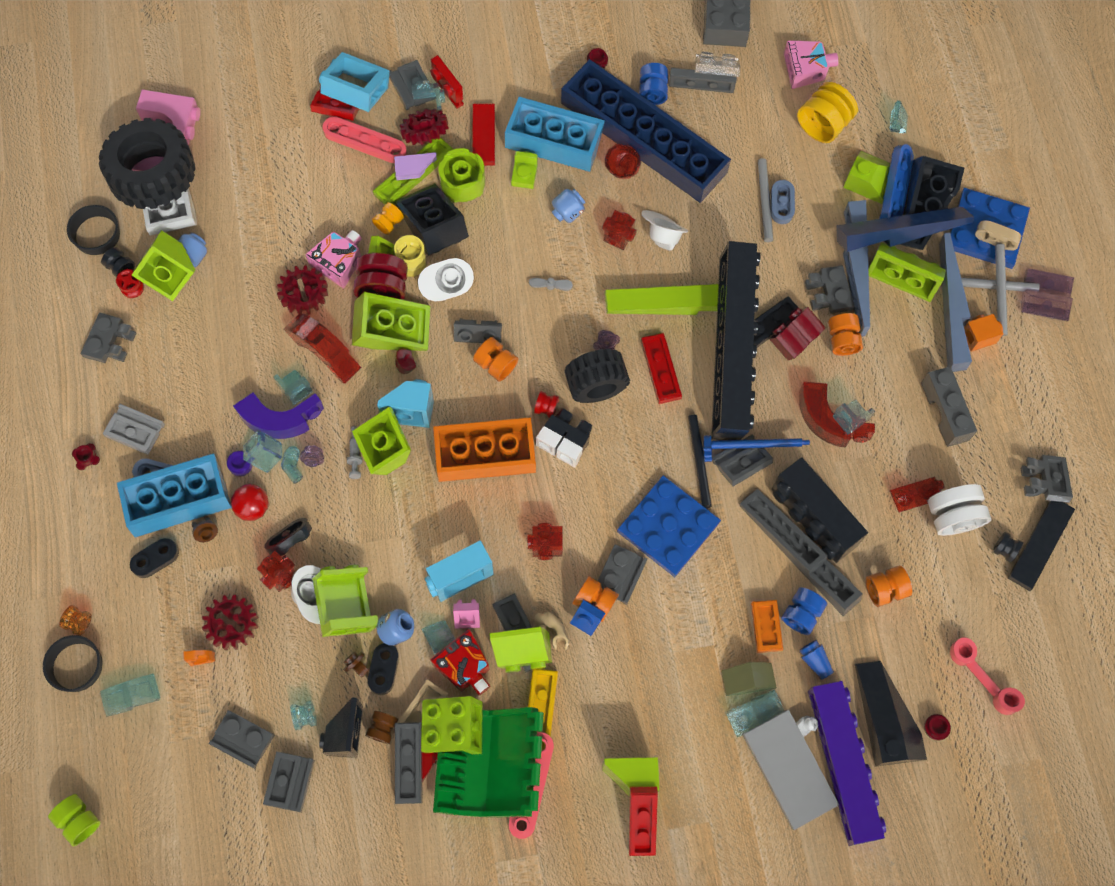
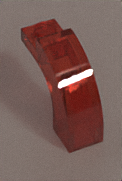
[283,313,362,384]
[799,382,875,448]

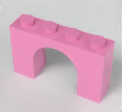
[132,90,200,171]

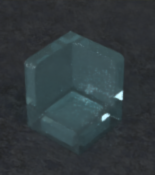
[273,370,313,406]
[833,400,875,435]
[243,430,282,473]

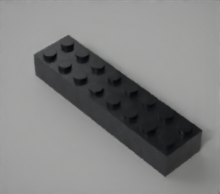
[711,241,761,440]

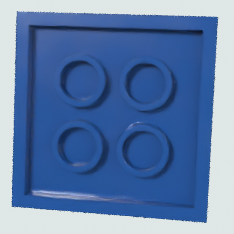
[950,188,1030,269]
[617,476,721,578]

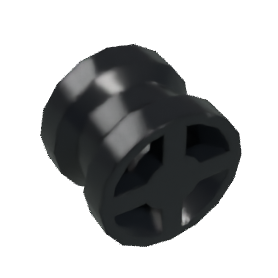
[992,532,1023,563]

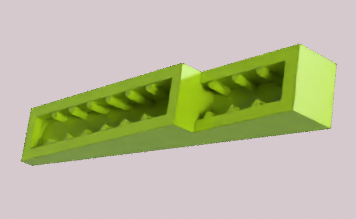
[604,284,718,315]

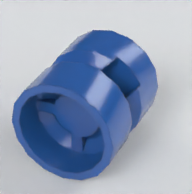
[639,63,668,105]
[781,587,828,635]

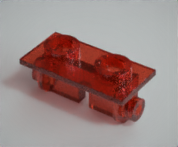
[890,476,945,513]

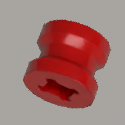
[116,269,144,298]
[534,391,559,418]

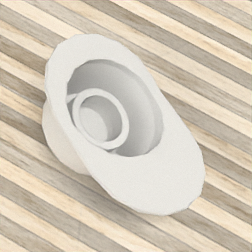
[641,210,688,251]
[418,258,474,301]
[291,565,320,624]

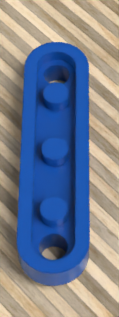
[880,144,914,219]

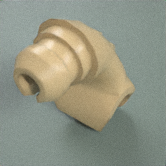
[535,611,570,650]

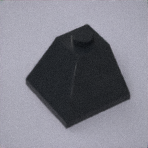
[319,697,363,758]

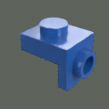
[570,600,605,636]

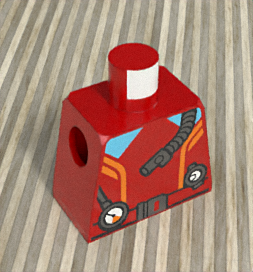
[430,630,491,696]

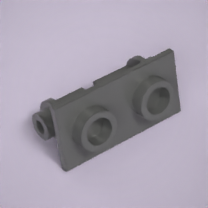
[454,318,502,343]

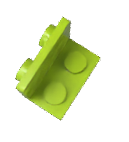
[421,696,482,754]

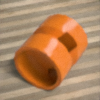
[828,313,864,356]
[473,337,518,382]
[865,565,912,607]
[572,576,619,622]

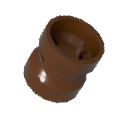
[365,710,398,744]

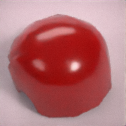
[231,484,269,521]

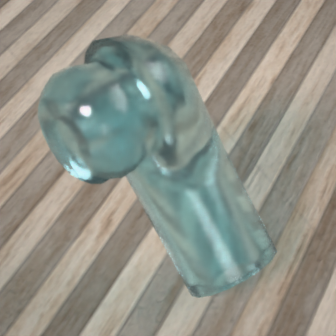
[281,446,303,484]

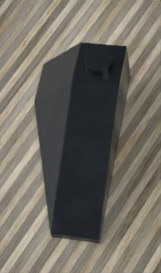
[900,156,965,250]
[855,661,927,767]

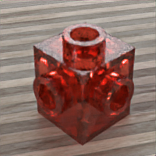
[602,210,637,250]
[527,523,563,560]
[256,551,295,592]

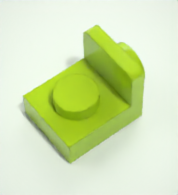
[511,151,538,189]
[368,236,395,255]

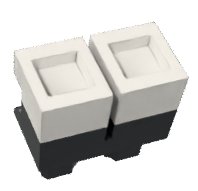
[536,408,592,468]

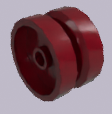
[353,253,408,300]

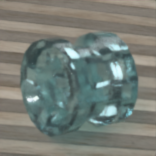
[290,700,317,731]

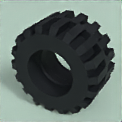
[564,349,630,403]

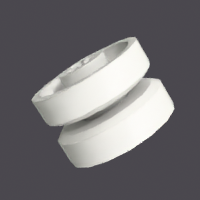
[927,484,992,536]

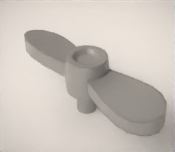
[529,278,573,291]

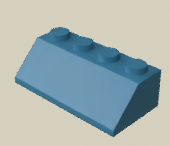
[505,97,605,172]
[117,454,231,537]

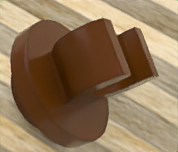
[192,515,218,543]
[343,652,369,678]

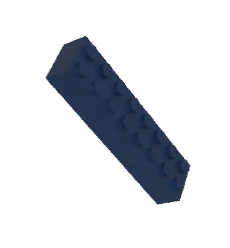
[561,59,731,203]

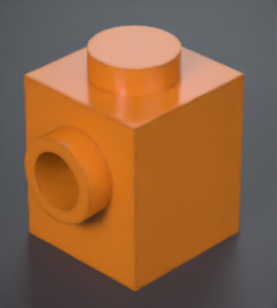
[964,314,1003,352]

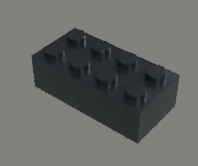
[771,457,869,563]

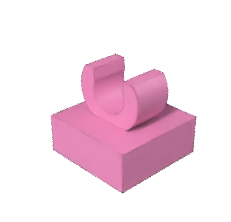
[453,599,480,629]

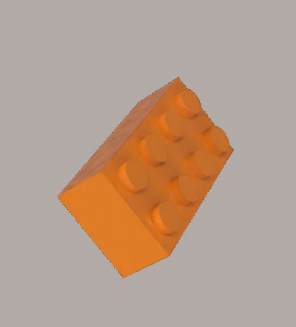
[433,417,536,482]

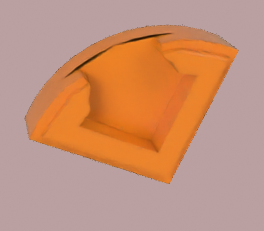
[183,650,216,666]

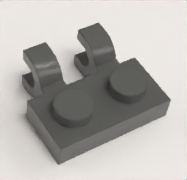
[805,265,855,314]
[80,313,137,363]
[1020,455,1073,503]

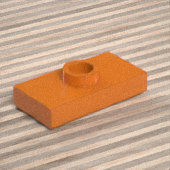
[751,600,783,653]

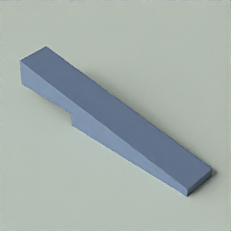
[843,200,870,337]
[939,233,972,372]

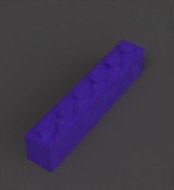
[808,681,886,846]

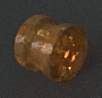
[59,605,92,636]

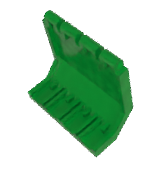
[433,707,544,818]

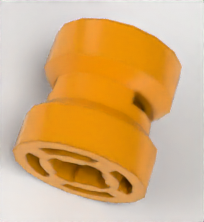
[372,202,404,235]

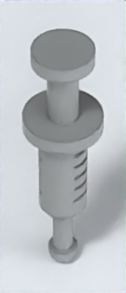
[347,426,363,479]

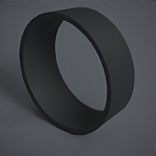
[67,205,120,255]
[43,635,103,692]

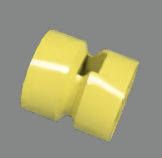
[394,235,426,277]

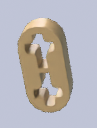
[975,221,1022,250]

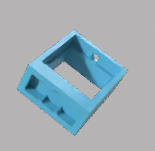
[319,52,390,112]
[424,540,494,602]

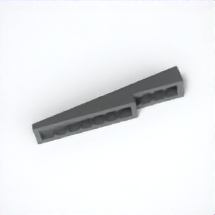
[740,489,863,616]

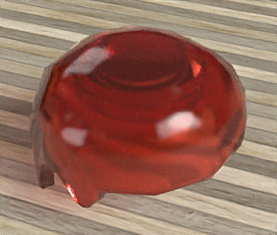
[605,144,641,179]

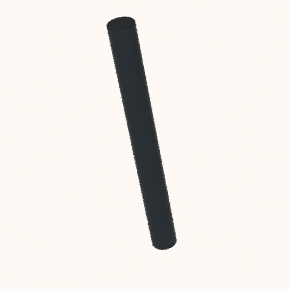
[688,414,712,508]

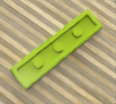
[373,137,453,205]

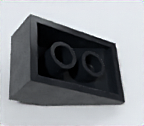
[395,184,469,256]

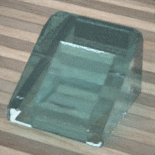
[889,100,908,134]
[421,620,455,654]

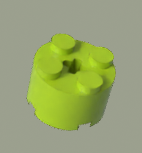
[438,148,485,203]

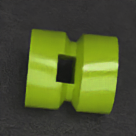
[48,794,101,847]

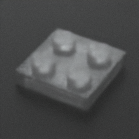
[694,52,741,77]

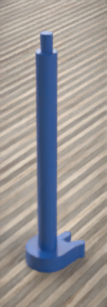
[704,435,810,462]

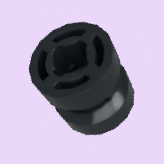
[101,247,135,278]

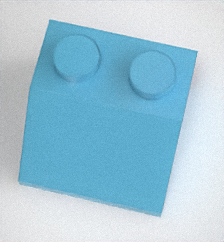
[377,379,434,428]

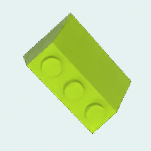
[868,242,946,302]

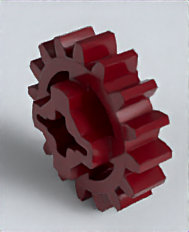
[400,108,449,145]

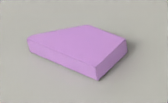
[394,153,437,180]

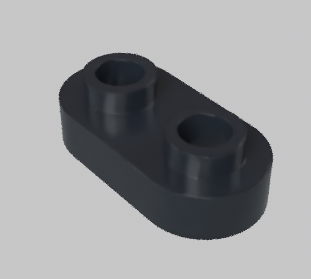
[264,518,312,557]
[130,538,179,578]
[368,643,399,695]

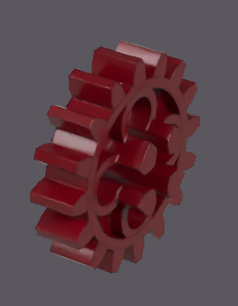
[276,265,328,315]
[202,594,259,651]

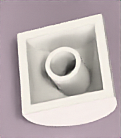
[143,188,197,236]

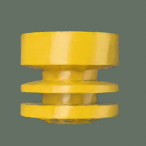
[797,82,858,143]

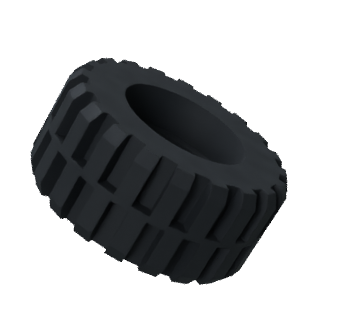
[99,118,196,209]

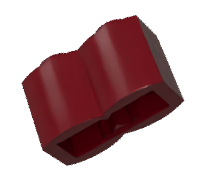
[770,307,826,361]

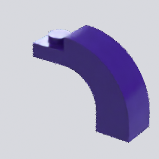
[233,392,324,439]

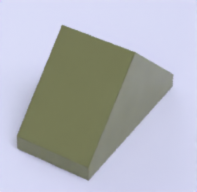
[721,662,777,696]

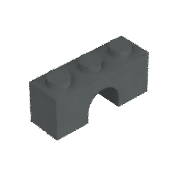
[921,366,977,447]

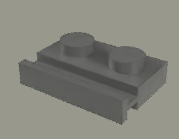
[389,60,436,111]
[712,434,773,487]
[598,544,647,605]
[209,710,275,769]
[263,751,315,813]

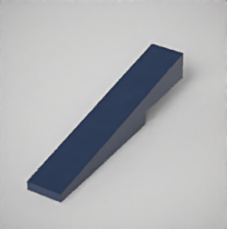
[836,207,974,252]

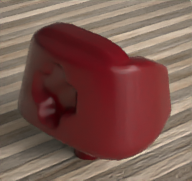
[395,349,416,374]

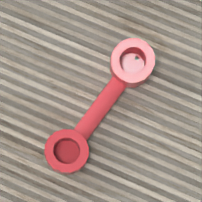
[950,637,1025,715]

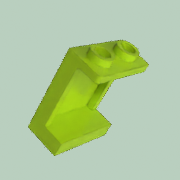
[312,565,378,637]

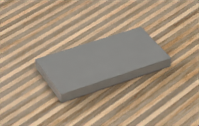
[742,710,839,830]

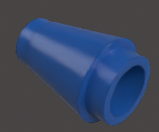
[799,640,834,680]

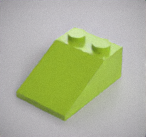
[351,292,430,351]

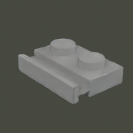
[103,404,165,455]

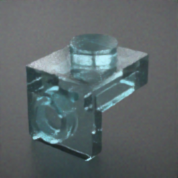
[412,81,445,110]

